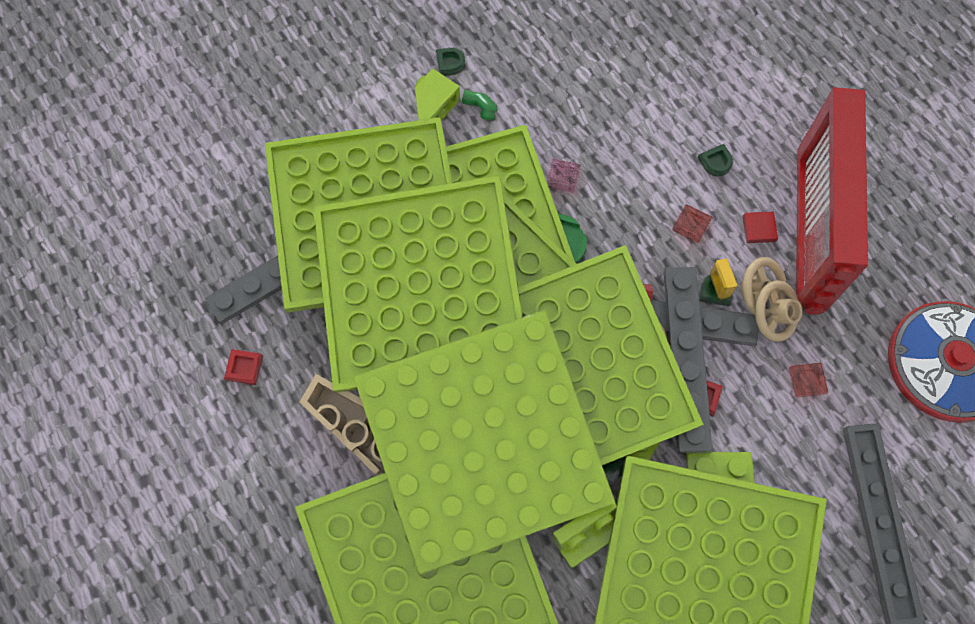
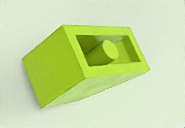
[415,68,460,121]

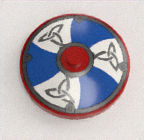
[888,301,975,423]

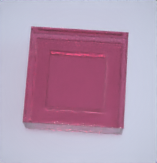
[547,158,581,193]

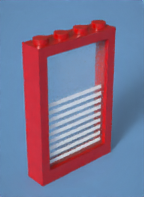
[796,87,868,315]

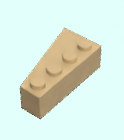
[300,374,386,476]

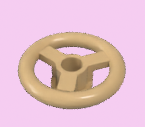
[741,257,787,318]
[755,280,802,342]

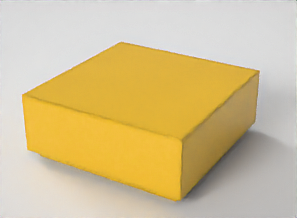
[710,258,737,300]

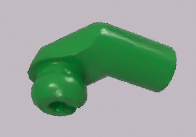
[462,90,498,121]

